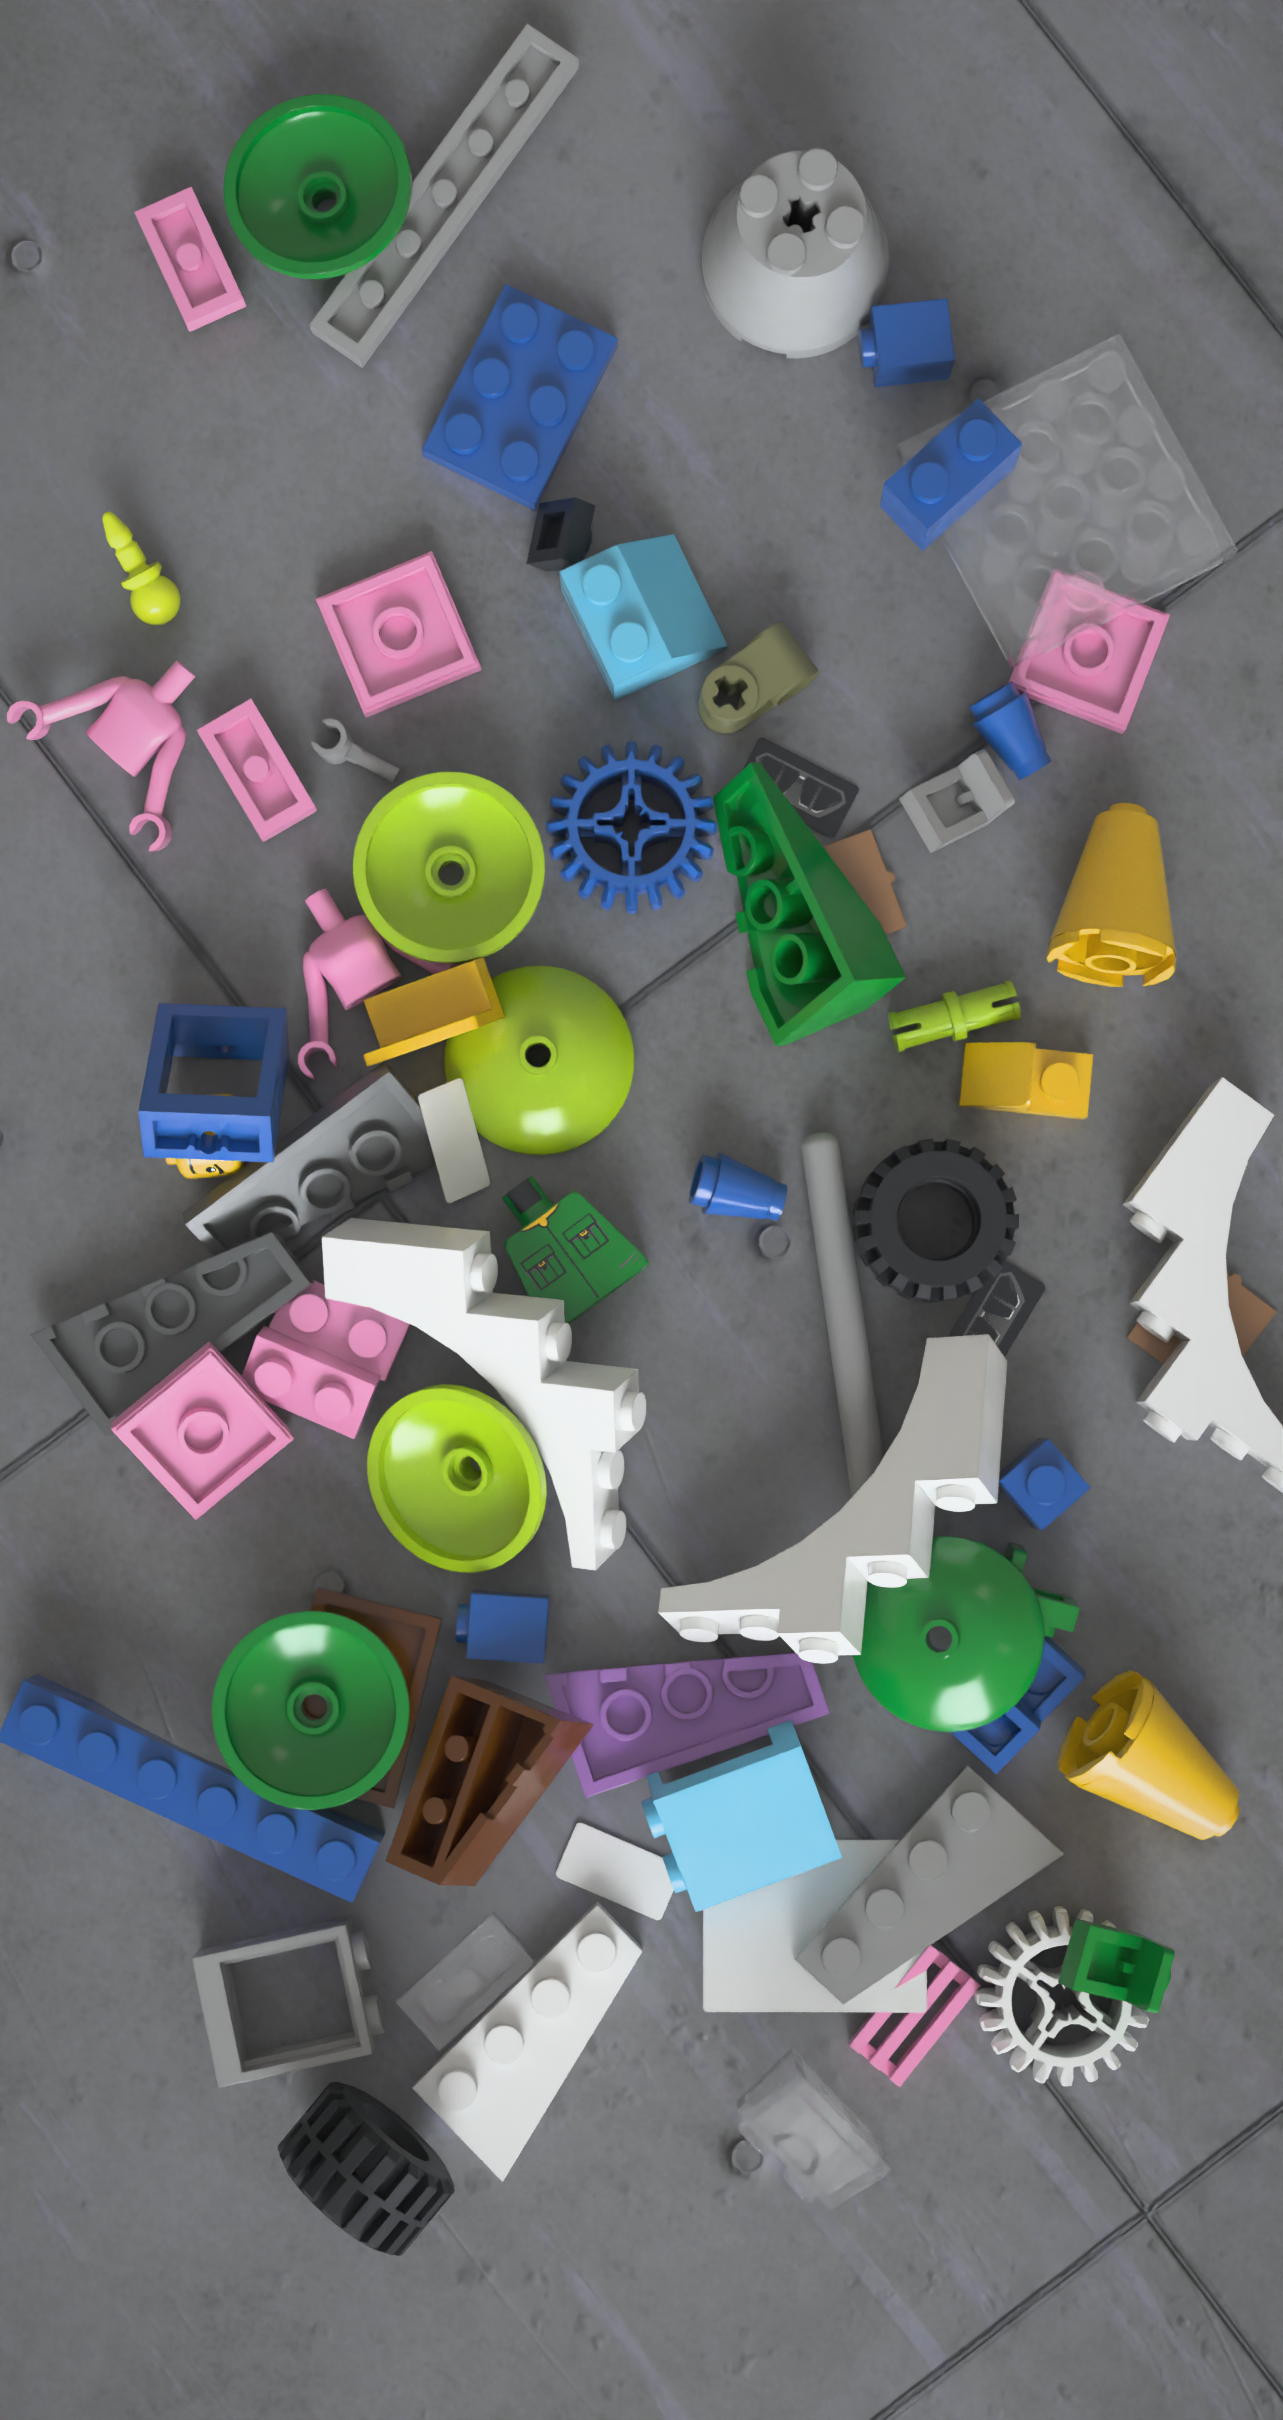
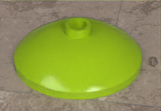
[353,772,545,964]
[444,966,634,1156]
[367,1384,547,1573]

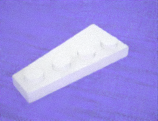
[412,1901,642,2182]

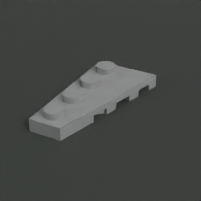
[794,1765,1064,2005]

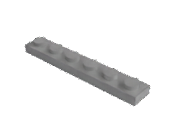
[310,23,579,368]

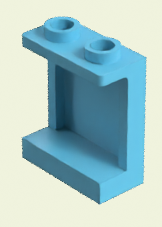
[641,1720,842,1912]

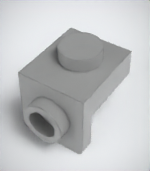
[899,749,1015,853]

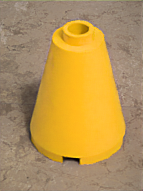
[1047,803,1177,987]
[1057,1670,1240,1840]

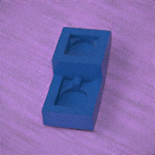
[951,1636,1086,1774]

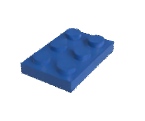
[422,284,618,511]

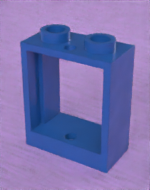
[138,1003,289,1163]

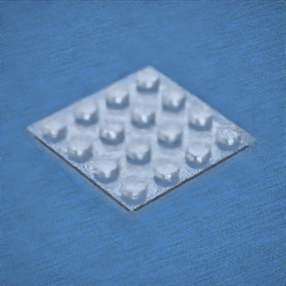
[896,333,1238,670]

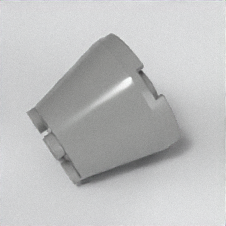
[701,148,889,359]

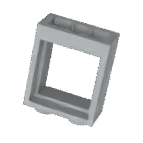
[192,1915,385,2088]

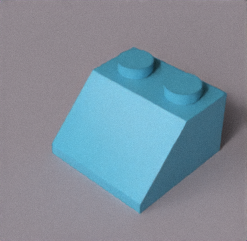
[559,534,728,702]

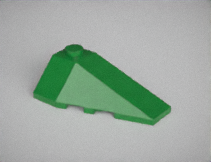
[713,762,906,1046]

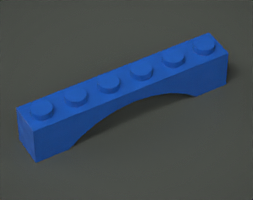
[0,1674,385,1903]

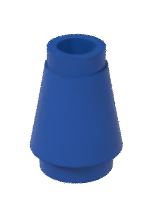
[969,681,1052,780]
[689,1153,787,1221]

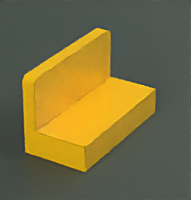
[363,957,505,1067]

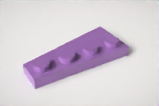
[544,1652,830,1798]

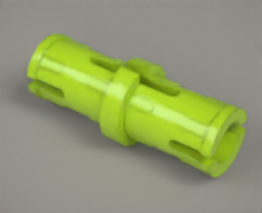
[887,980,1021,1053]

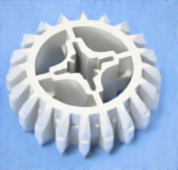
[974,1906,1149,2086]

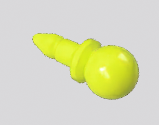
[102,511,181,625]

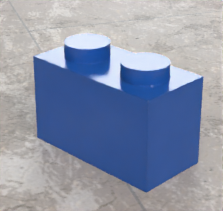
[880,398,1022,552]

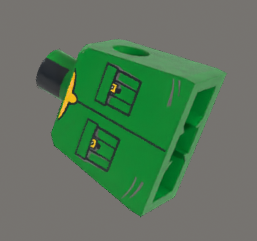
[502,1176,649,1324]

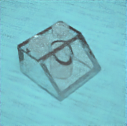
[737,2047,891,2210]

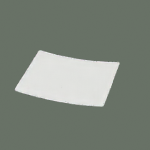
[703,1840,927,2013]

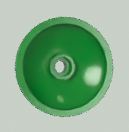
[223,94,412,279]
[853,1536,1045,1732]
[212,1611,410,1810]

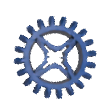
[546,741,717,914]

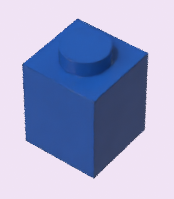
[858,298,955,387]
[998,1438,1091,1530]
[455,1590,550,1664]

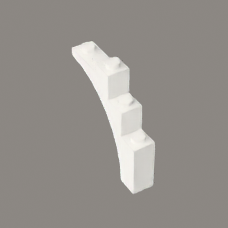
[1122,1077,1283,1492]
[322,1218,646,1571]
[658,1334,1007,1664]

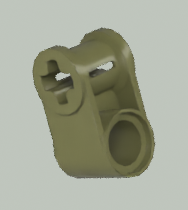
[698,621,820,735]

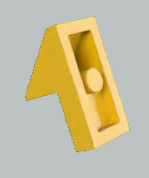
[959,1042,1093,1119]

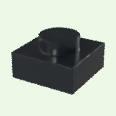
[526,497,596,571]

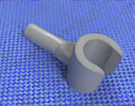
[311,718,400,783]

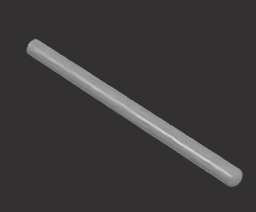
[801,1132,884,1498]

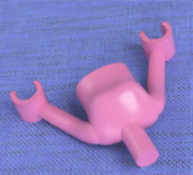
[7,660,196,852]
[298,888,467,1081]

